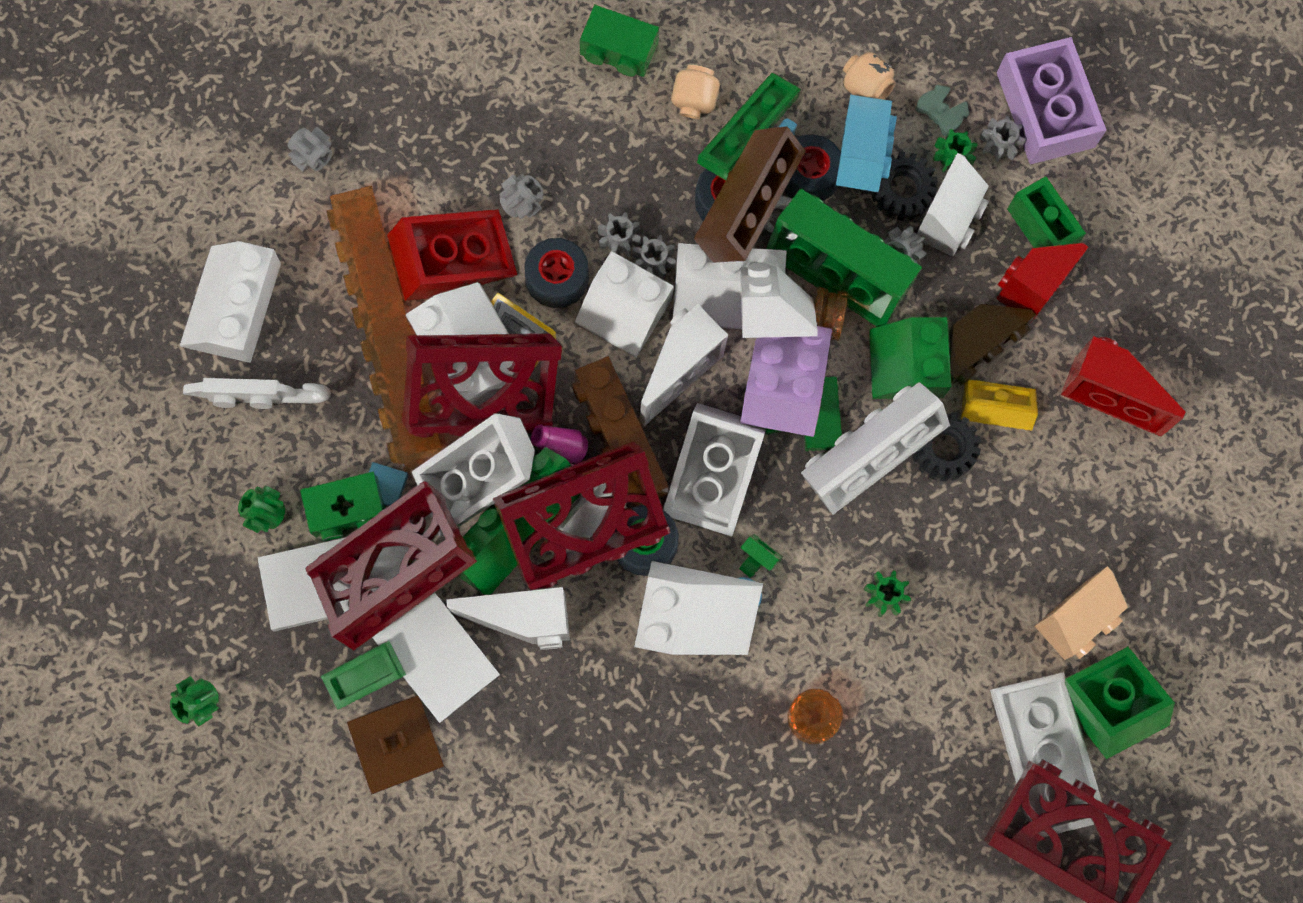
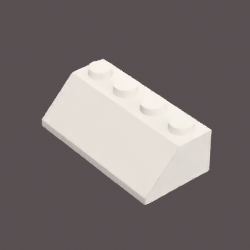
[801,382,950,515]

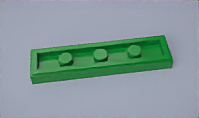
[697,73,801,180]

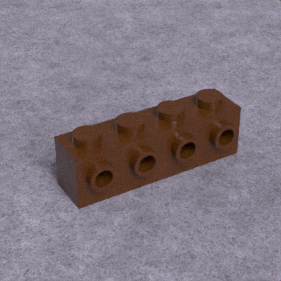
[694,126,806,263]
[571,356,669,507]

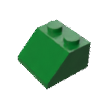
[869,317,951,399]
[1065,646,1175,760]

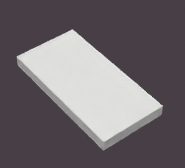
[257,537,414,632]
[346,560,500,723]
[990,672,1107,837]

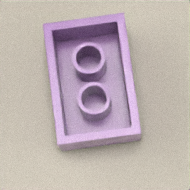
[997,37,1106,165]
[740,326,832,437]

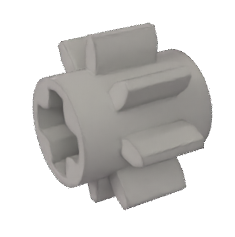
[979,116,1026,162]
[288,127,332,172]
[499,174,543,219]
[598,212,641,257]
[884,226,927,264]
[632,235,676,280]

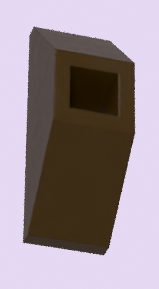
[948,304,1036,386]

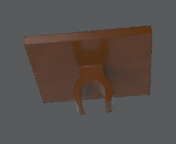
[347,695,444,795]

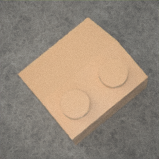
[1035,566,1128,660]

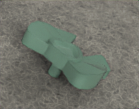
[915,85,969,136]

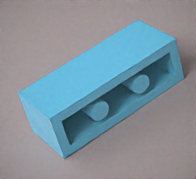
[836,94,897,192]

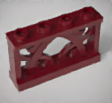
[401,333,562,438]
[492,441,671,591]
[305,481,477,651]
[984,759,1172,903]

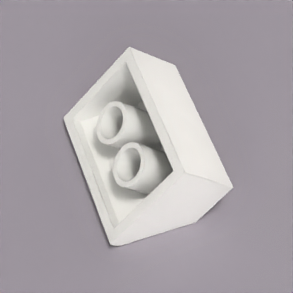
[180,241,281,363]
[673,243,786,329]
[406,282,514,406]
[412,413,535,537]

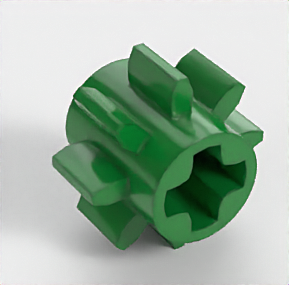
[933,129,978,173]
[238,485,286,533]
[863,570,911,617]
[170,676,219,727]

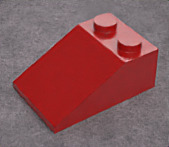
[387,209,517,301]
[1061,336,1186,437]

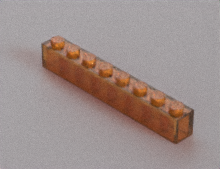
[326,185,442,472]

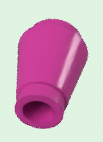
[531,425,588,464]

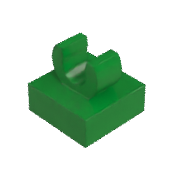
[739,534,783,578]

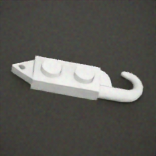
[183,378,331,409]

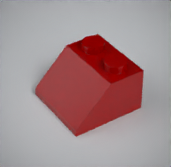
[996,243,1089,324]

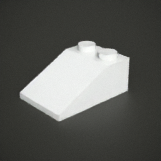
[640,304,728,426]
[663,403,766,537]
[634,561,763,655]
[446,587,570,650]

